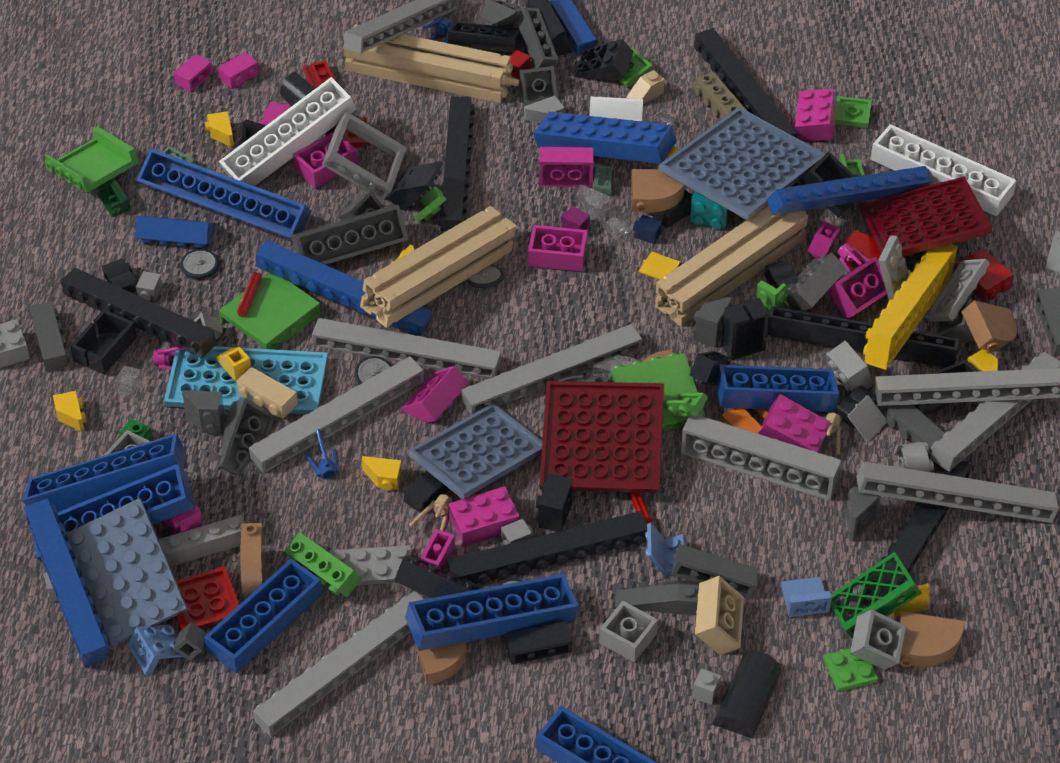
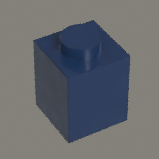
[633,215,662,244]

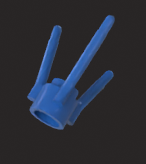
[423,17,451,43]
[304,429,339,479]

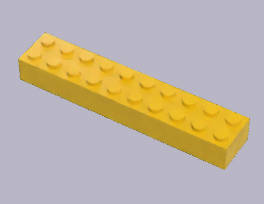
[863,244,958,370]

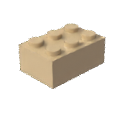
[695,576,744,654]

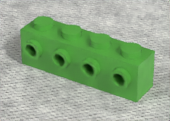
[284,532,362,598]

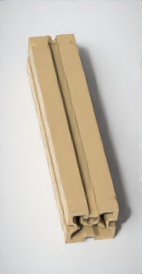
[343,24,520,103]
[655,205,808,327]
[360,206,516,328]

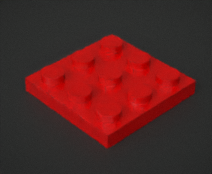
[176,566,239,631]

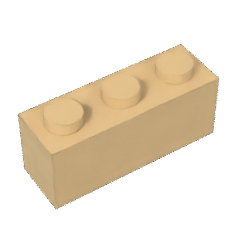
[236,367,298,419]

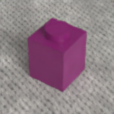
[561,206,590,230]

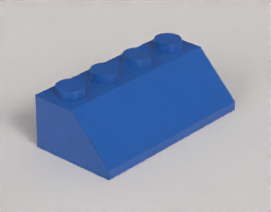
[135,216,216,248]

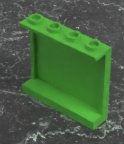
[45,126,139,193]
[219,272,321,350]
[609,353,705,432]

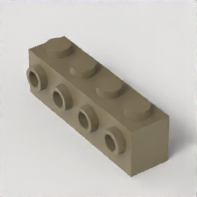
[694,72,747,120]

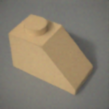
[626,70,665,104]

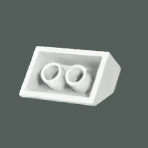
[590,96,643,121]

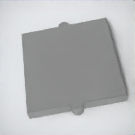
[847,395,887,442]

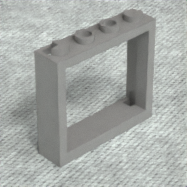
[322,112,406,200]

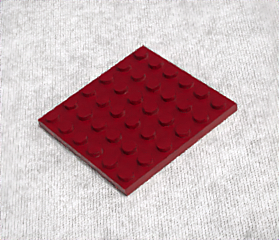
[859,176,993,256]
[539,381,664,493]

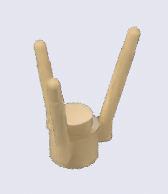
[826,413,842,455]
[409,494,452,531]

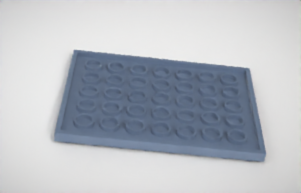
[658,107,825,220]

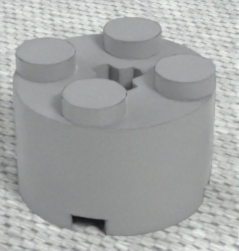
[894,442,934,472]

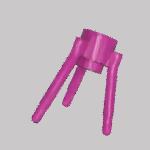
[837,243,870,274]
[153,346,186,370]

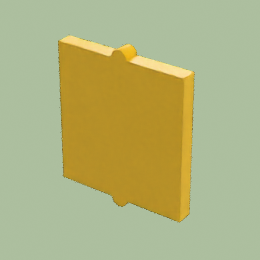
[639,251,680,280]
[892,583,930,617]

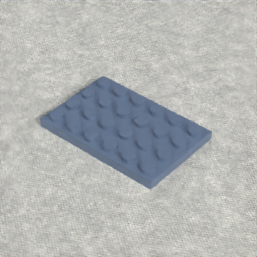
[408,403,543,499]
[66,498,188,645]

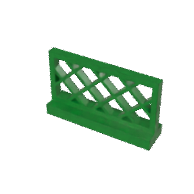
[831,552,922,639]

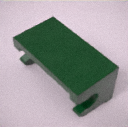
[98,178,130,217]

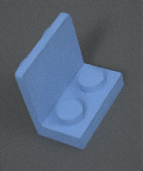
[645,523,687,576]
[780,577,832,617]
[127,625,183,675]

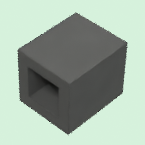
[173,622,208,661]

